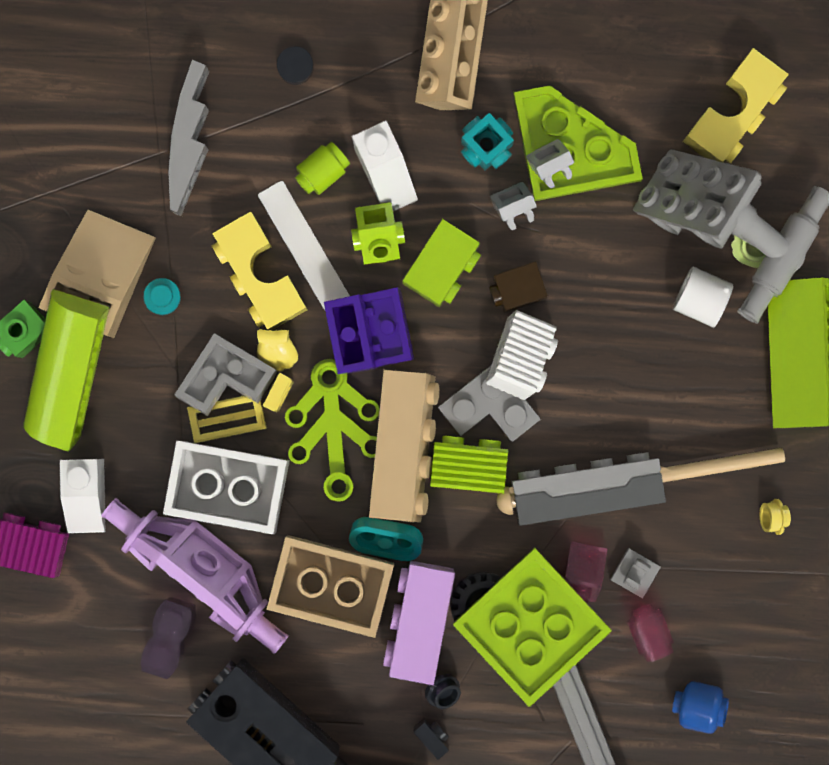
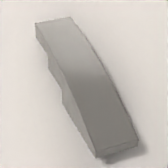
[168,60,209,216]

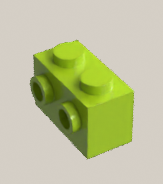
[403,219,481,308]

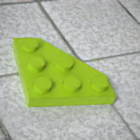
[513,86,643,201]

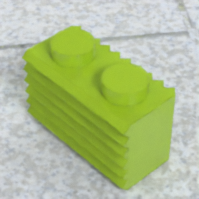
[430,436,508,494]

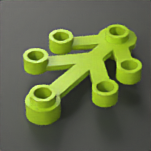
[285,359,380,502]

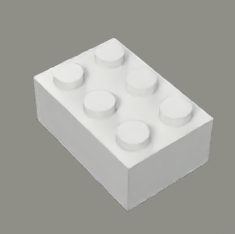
[163,441,290,534]

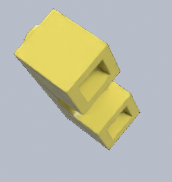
[683,48,789,164]
[211,212,308,331]

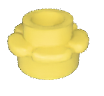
[759,499,791,535]

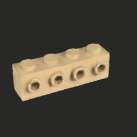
[415,0,488,110]
[369,370,439,522]

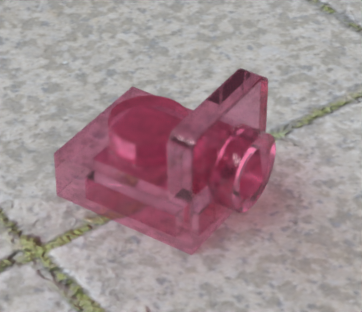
[564,541,608,603]

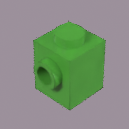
[0,300,46,358]

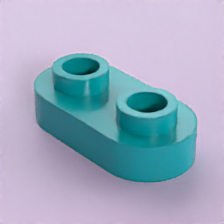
[349,517,423,561]

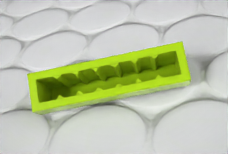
[768,278,829,428]
[24,289,110,452]

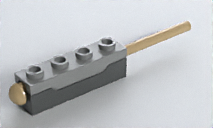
[496,448,785,526]

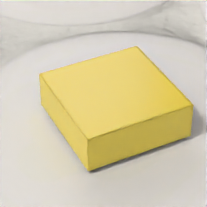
[263,373,294,412]

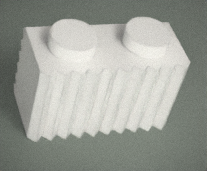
[485,310,558,400]

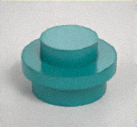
[144,278,181,315]

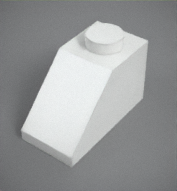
[60,459,106,533]

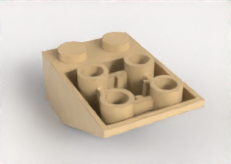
[39,210,156,338]

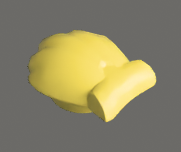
[257,329,298,372]

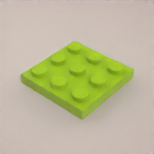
[453,547,612,707]

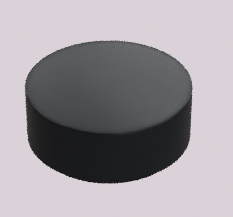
[277,46,314,85]

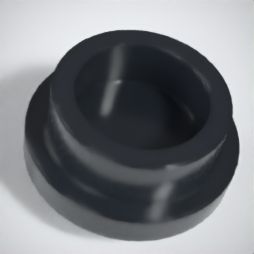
[425,674,461,709]

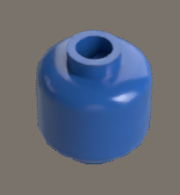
[672,681,729,734]

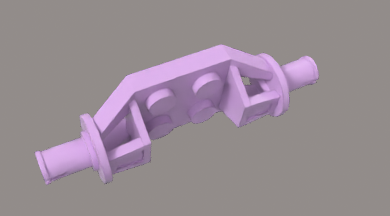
[101,498,289,654]

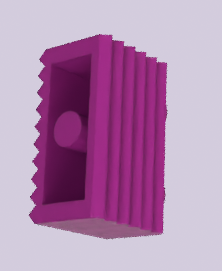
[0,512,69,578]

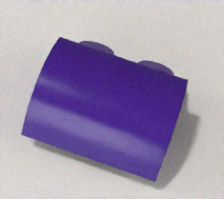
[324,287,415,374]

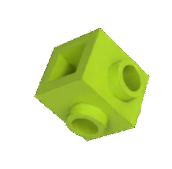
[351,202,405,265]

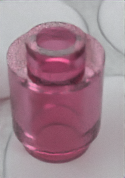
[627,604,674,662]

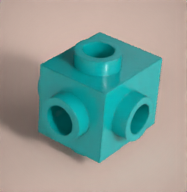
[461,113,514,171]

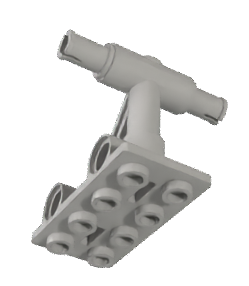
[633,150,829,324]

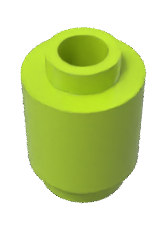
[295,142,350,195]

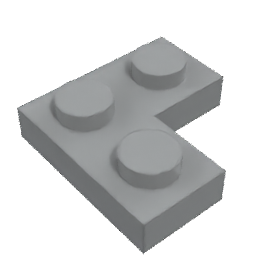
[174,333,277,416]
[438,366,541,442]

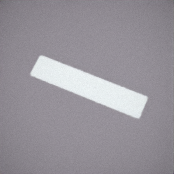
[258,181,350,310]

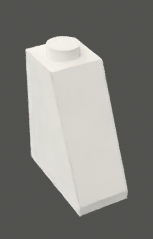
[352,121,418,212]

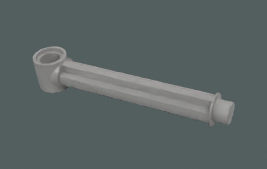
[553,665,616,765]

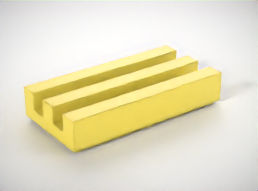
[187,396,267,443]

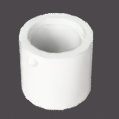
[673,267,733,327]

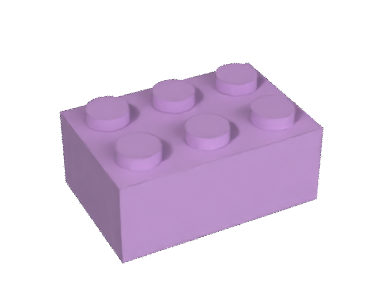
[383,561,455,685]

